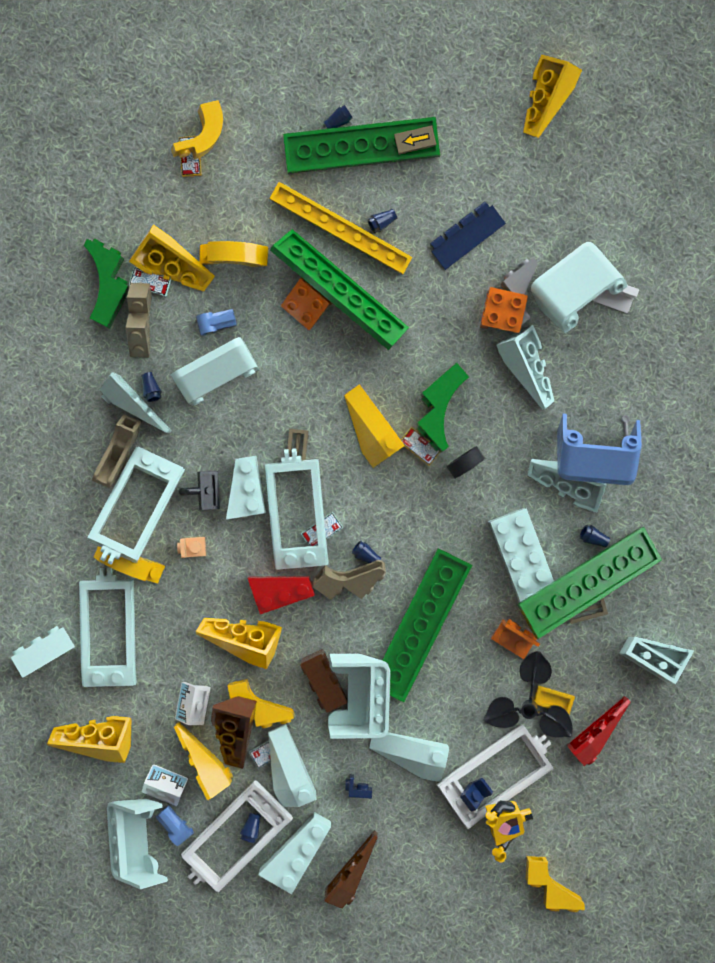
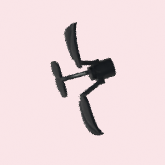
[484,651,573,737]

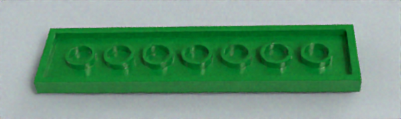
[283,117,440,174]
[270,229,409,350]
[517,527,662,639]
[382,548,473,702]

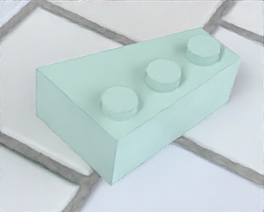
[226,456,266,519]
[11,626,75,678]
[619,637,694,684]

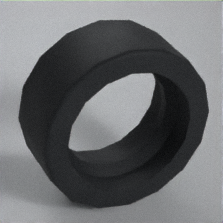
[447,446,485,479]

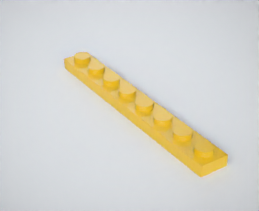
[269,182,413,275]

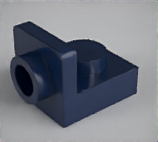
[345,774,372,799]
[460,778,493,812]

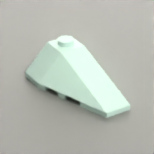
[496,325,554,410]
[528,459,607,513]

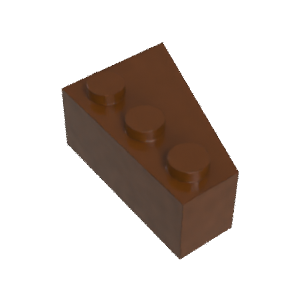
[300,649,348,713]

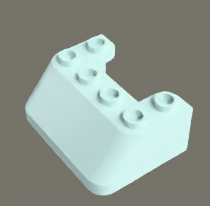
[328,654,390,739]

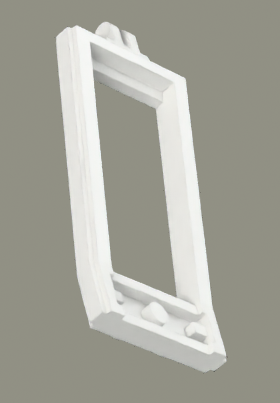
[436,724,553,829]
[181,780,293,892]

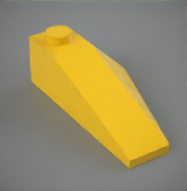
[523,54,582,138]
[129,225,215,291]
[344,384,405,468]
[196,618,282,669]
[47,716,132,763]
[174,722,233,800]

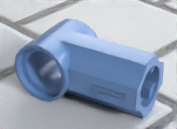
[196,309,237,336]
[156,805,194,846]

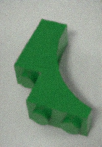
[83,239,129,329]
[416,363,469,452]

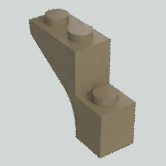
[125,283,152,358]
[92,414,141,488]
[313,560,386,600]

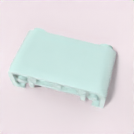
[531,242,628,333]

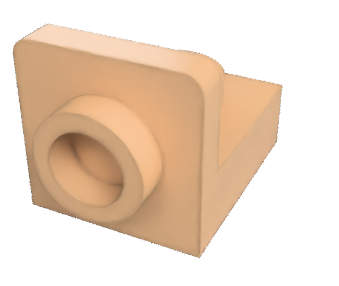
[177,537,206,558]

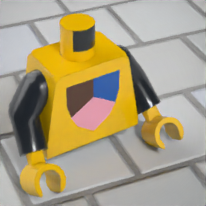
[485,800,533,863]

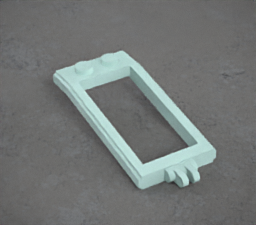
[87,447,185,564]
[265,449,329,570]
[79,567,137,687]

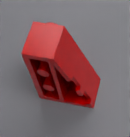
[247,576,316,615]

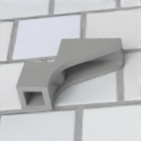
[501,258,537,326]

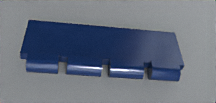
[430,201,506,270]

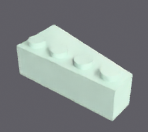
[258,812,331,894]

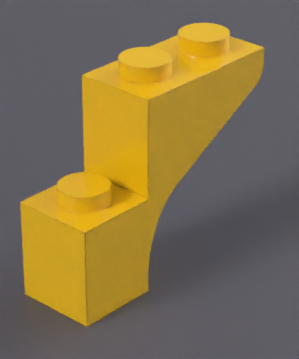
[227,679,295,728]
[525,856,585,912]

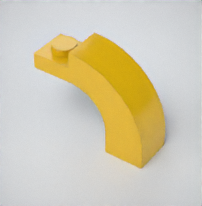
[171,100,223,160]
[199,241,268,267]
[93,546,165,584]

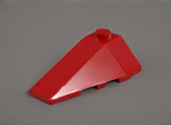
[567,696,631,767]

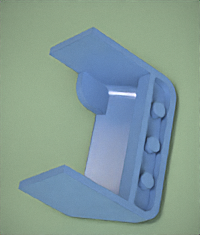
[557,414,642,485]

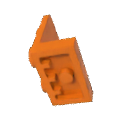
[281,277,333,330]
[480,287,528,333]
[491,619,540,659]

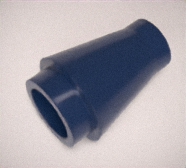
[324,105,353,129]
[368,209,397,233]
[141,372,162,402]
[580,525,610,548]
[352,541,381,563]
[240,812,261,843]

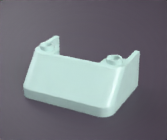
[171,337,259,406]
[107,799,168,889]

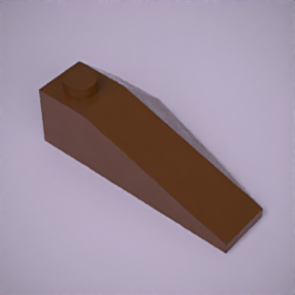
[211,696,257,769]
[324,830,378,909]

